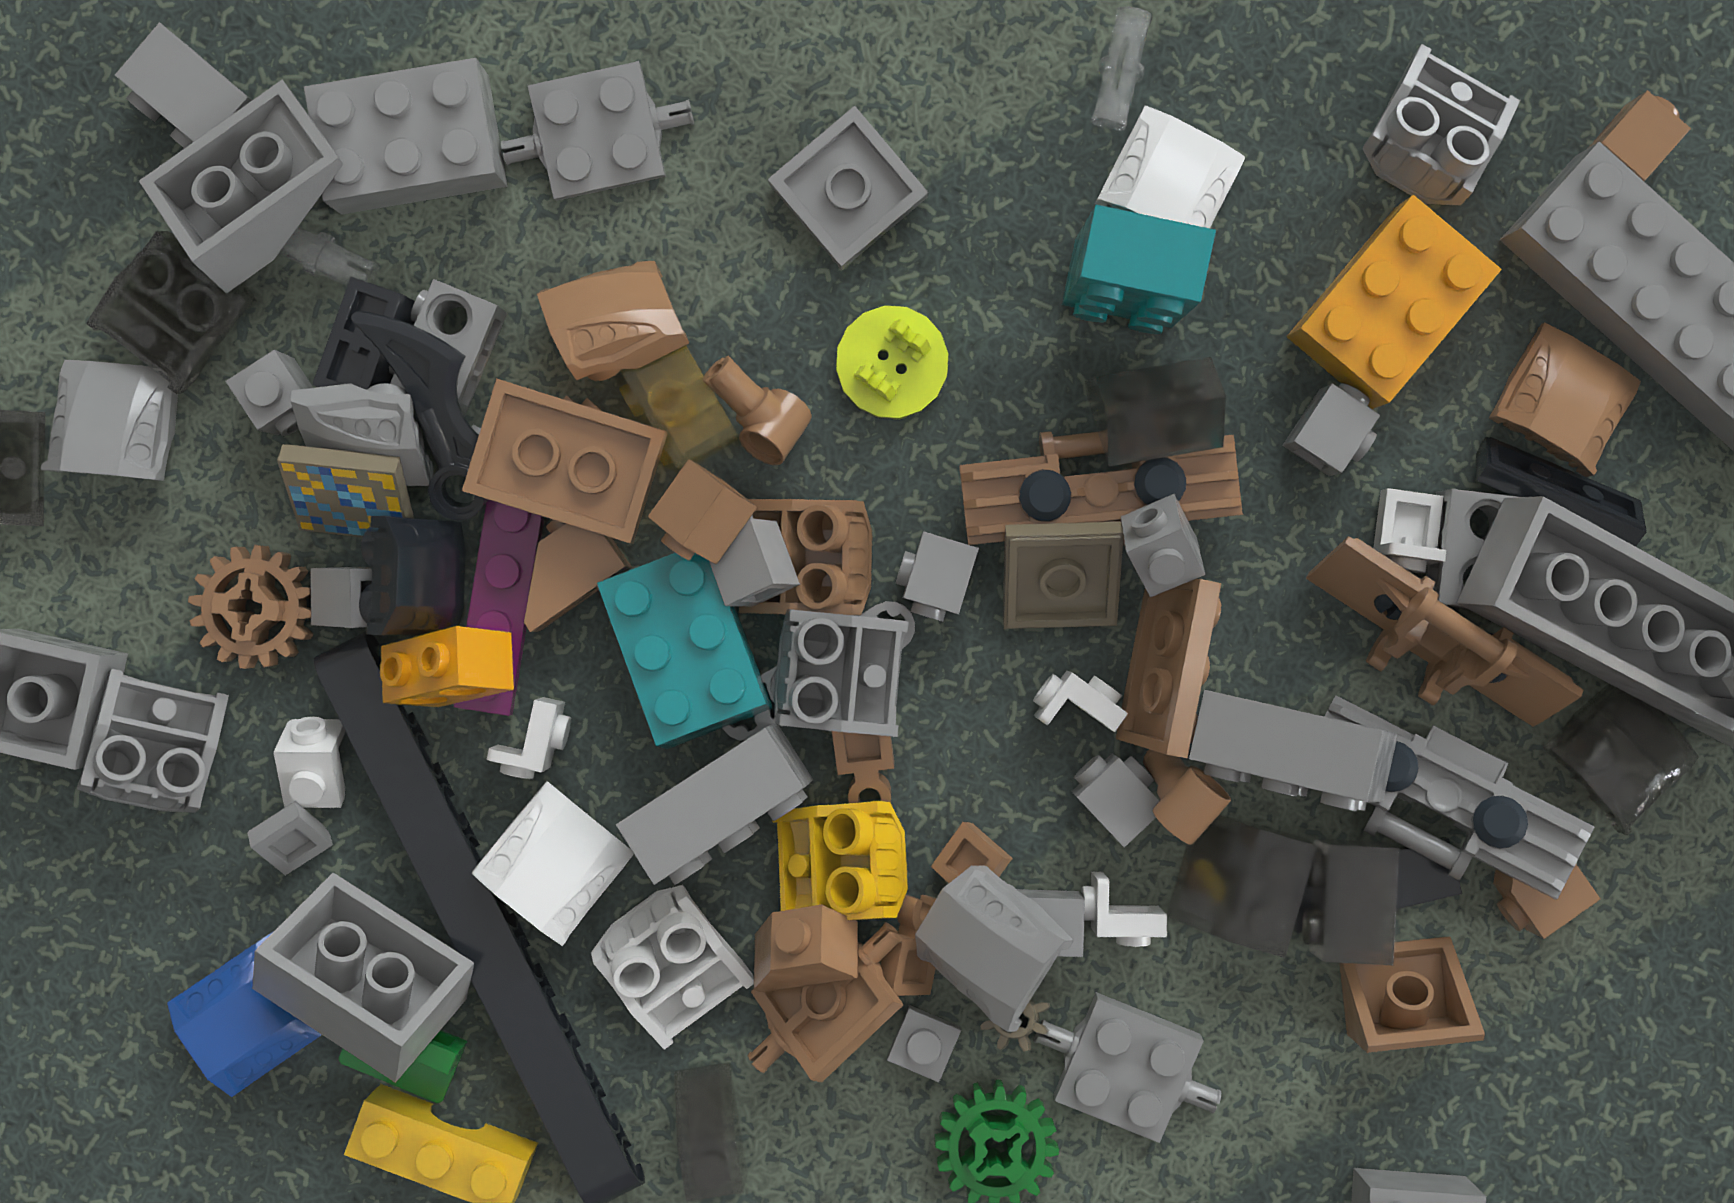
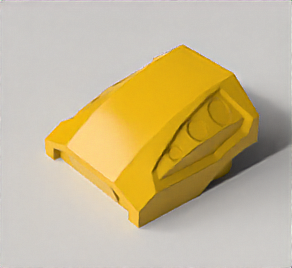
[773,801,908,920]

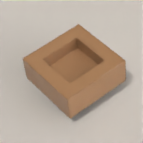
[931,822,1013,883]

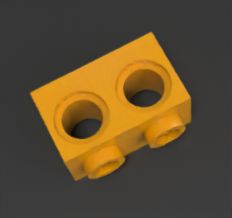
[380,626,514,707]

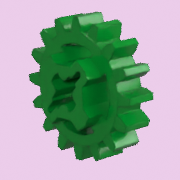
[934,1079,1059,1203]

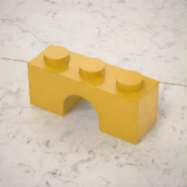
[344,1084,538,1203]

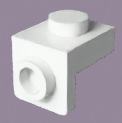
[1373,488,1447,573]
[1033,671,1128,732]
[486,697,571,779]
[274,716,345,808]
[1081,872,1167,947]

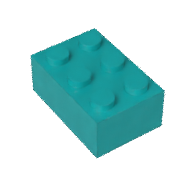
[1062,204,1216,334]
[597,553,773,749]

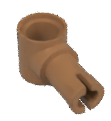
[702,356,812,465]
[1143,749,1231,844]

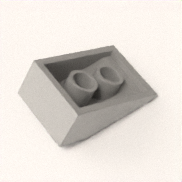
[139,80,343,294]

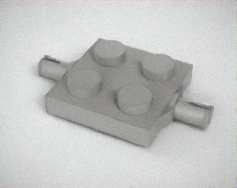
[501,61,694,201]
[1034,992,1221,1143]

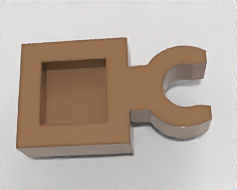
[832,731,894,804]
[880,894,936,996]

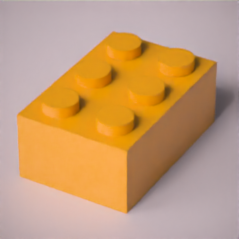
[1286,195,1502,409]

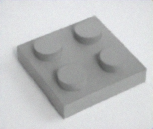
[768,106,929,270]

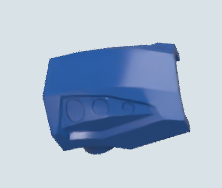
[167,931,322,1097]

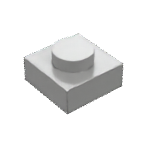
[247,801,333,876]
[887,1005,961,1082]

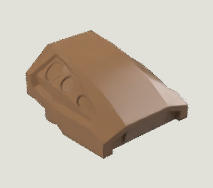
[537,261,689,381]
[1489,322,1641,477]
[739,499,872,615]

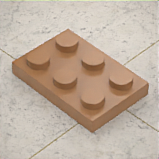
[462,378,668,544]
[1116,579,1221,758]

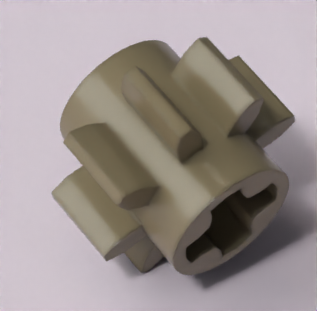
[980,999,1051,1052]

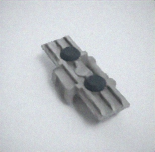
[1324,695,1595,900]

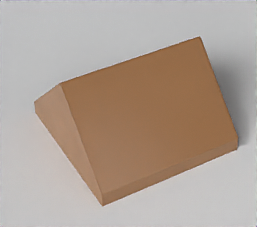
[1338,937,1485,1053]

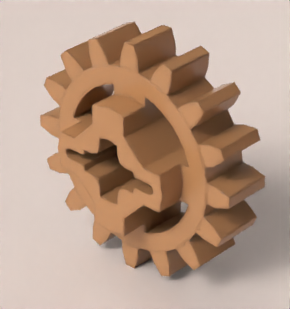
[188,545,313,669]

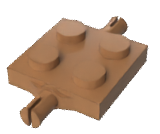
[748,922,904,1082]

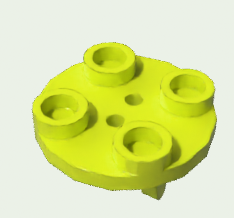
[836,306,948,420]

